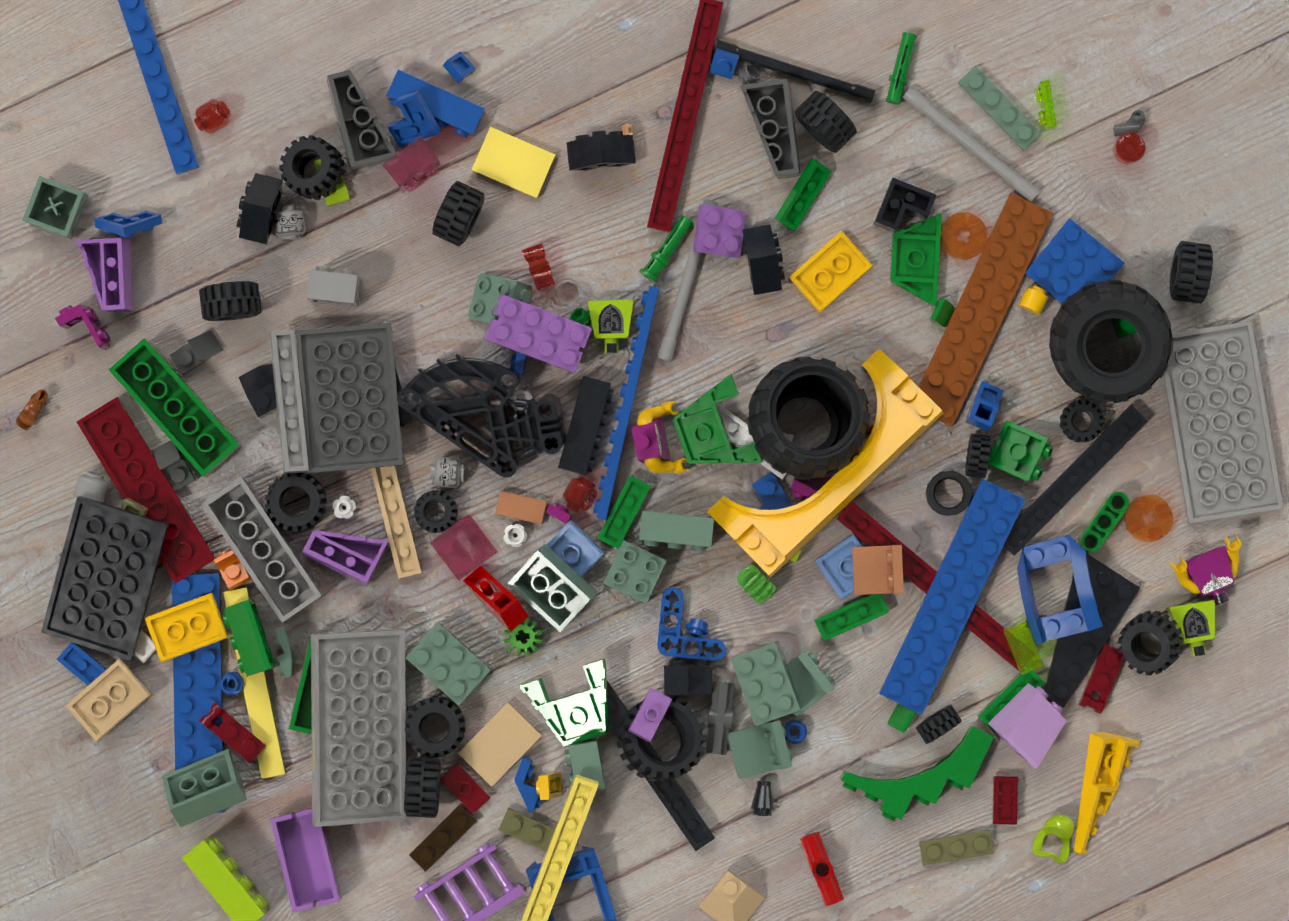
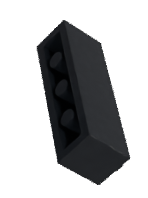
[558,376,614,476]

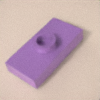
[628,688,672,742]

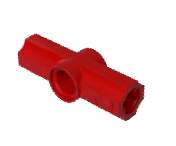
[800,831,844,907]

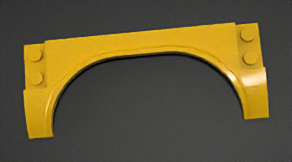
[707,349,943,578]

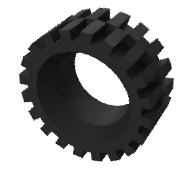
[617,695,707,782]

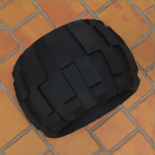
[1049,279,1174,403]
[747,356,871,480]

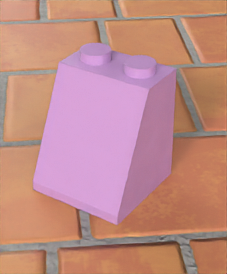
[988,683,1066,769]

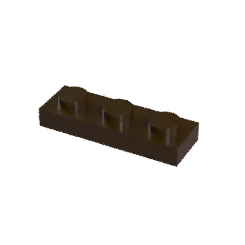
[409,804,477,872]

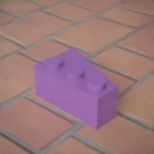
[76,237,134,312]
[303,530,389,587]

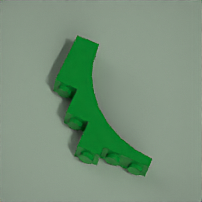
[840,726,994,821]

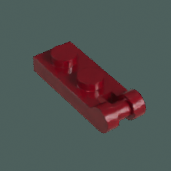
[1078,644,1124,714]
[199,702,266,763]

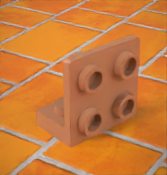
[852,545,904,595]

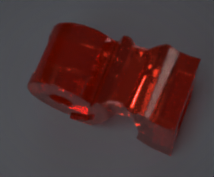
[522,243,555,291]

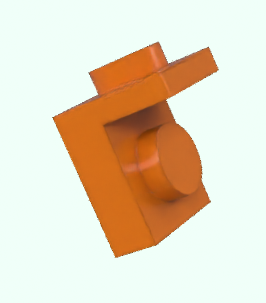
[213,550,252,591]

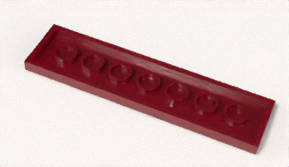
[76,397,216,584]

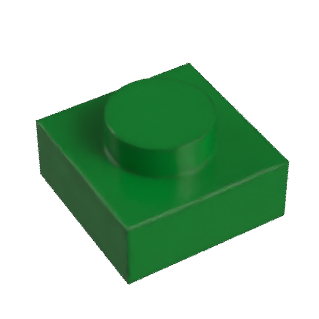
[1111,318,1138,339]

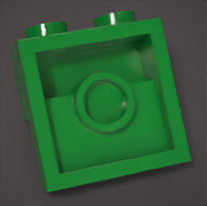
[988,420,1053,484]

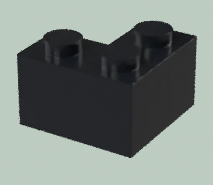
[566,131,636,171]
[236,173,283,245]
[873,177,937,233]
[742,224,785,295]
[664,660,712,695]

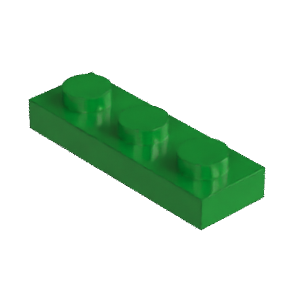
[774,158,831,232]
[597,475,651,549]
[814,594,889,641]
[977,665,1045,733]

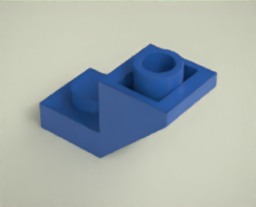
[514,756,542,812]

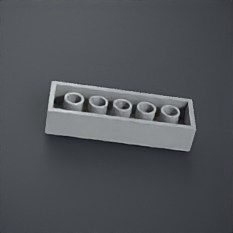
[202,477,324,623]

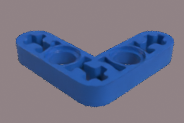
[657,587,726,661]

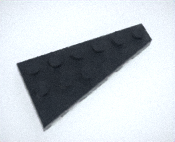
[1044,554,1140,708]

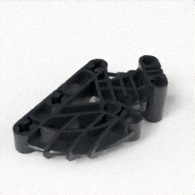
[397,354,566,477]

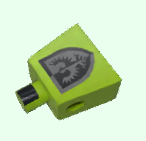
[588,300,633,354]
[1166,600,1215,657]

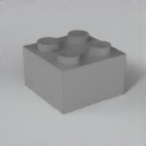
[306,266,362,307]

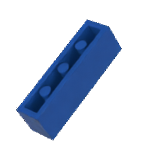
[386,70,486,138]

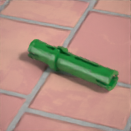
[885,32,917,105]

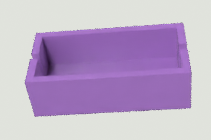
[483,294,592,373]
[270,808,342,913]

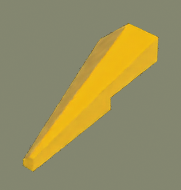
[1074,732,1140,855]

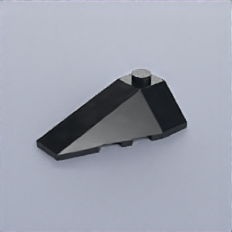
[239,364,300,419]

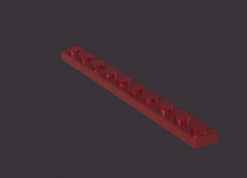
[647,0,724,233]
[837,501,1035,672]

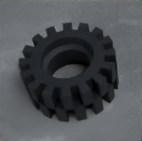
[1060,399,1105,443]
[965,433,991,478]
[414,490,458,533]
[916,705,962,744]

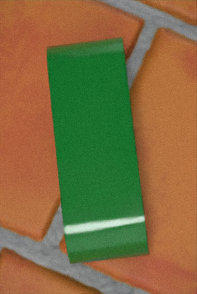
[1078,492,1129,552]

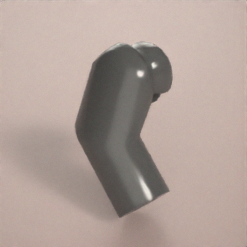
[1113,110,1145,136]

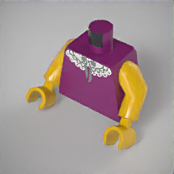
[632,401,689,475]
[1169,535,1242,605]

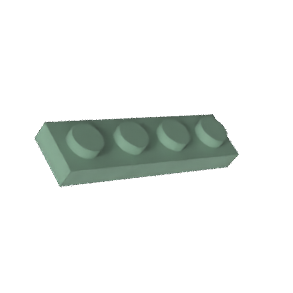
[958,65,1041,151]

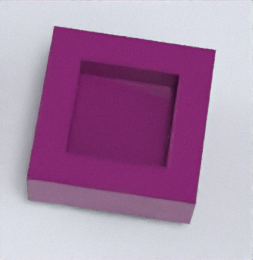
[546,502,571,524]

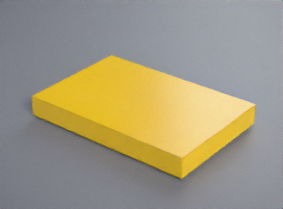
[788,231,873,313]
[144,593,229,663]

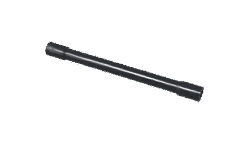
[714,40,875,103]

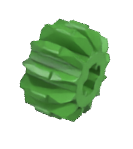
[736,564,776,604]
[503,617,543,657]

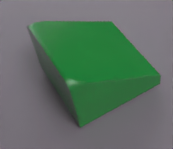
[929,298,955,328]
[888,704,915,733]

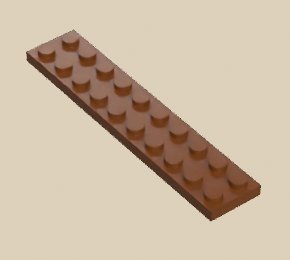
[918,192,1053,427]

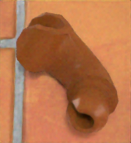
[16,390,48,430]

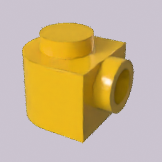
[1018,286,1048,316]

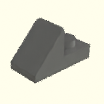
[169,330,223,375]
[152,440,196,491]

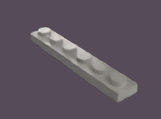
[269,330,309,473]

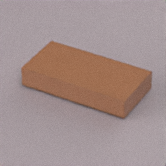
[495,491,547,525]

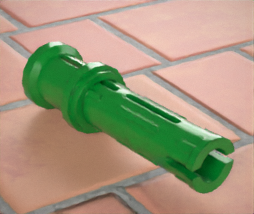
[639,215,694,284]

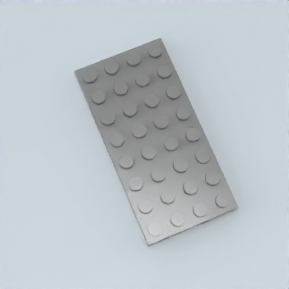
[1163,321,1283,524]
[311,629,406,827]

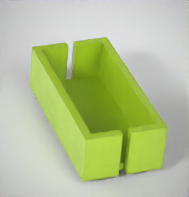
[182,836,270,921]

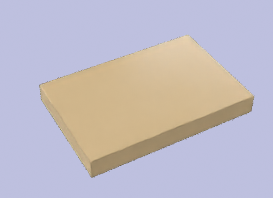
[65,658,152,742]
[458,702,542,787]

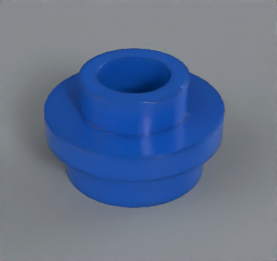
[685,618,709,638]
[221,672,244,696]
[784,720,807,744]

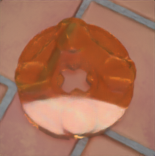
[940,212,987,260]
[1124,495,1173,542]

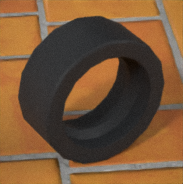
[926,471,972,516]

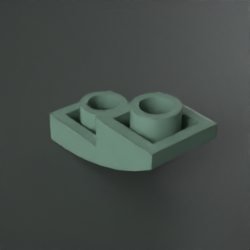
[273,627,294,679]

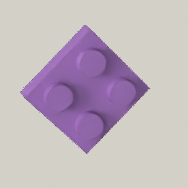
[693,204,747,258]

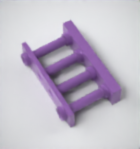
[414,842,526,921]

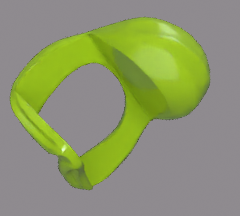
[1032,814,1074,864]

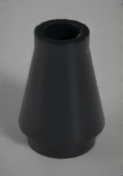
[751,781,774,816]

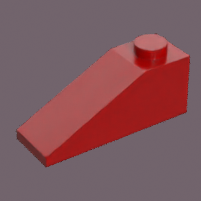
[463,566,529,632]

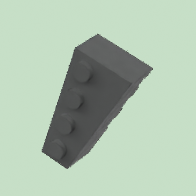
[326,70,398,171]
[740,79,801,179]

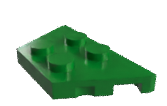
[890,214,942,306]

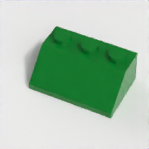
[222,599,276,677]

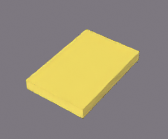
[472,127,556,199]

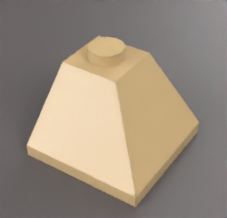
[698,868,765,921]

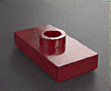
[440,763,491,814]
[992,776,1018,825]

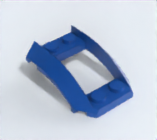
[1017,534,1103,644]
[526,846,617,921]

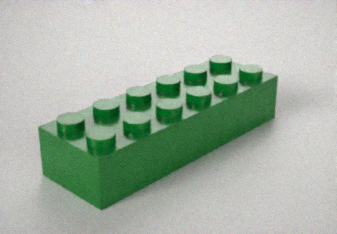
[108,338,242,477]

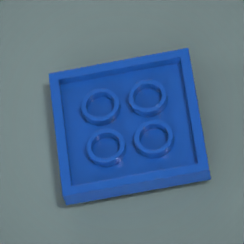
[1024,218,1125,304]

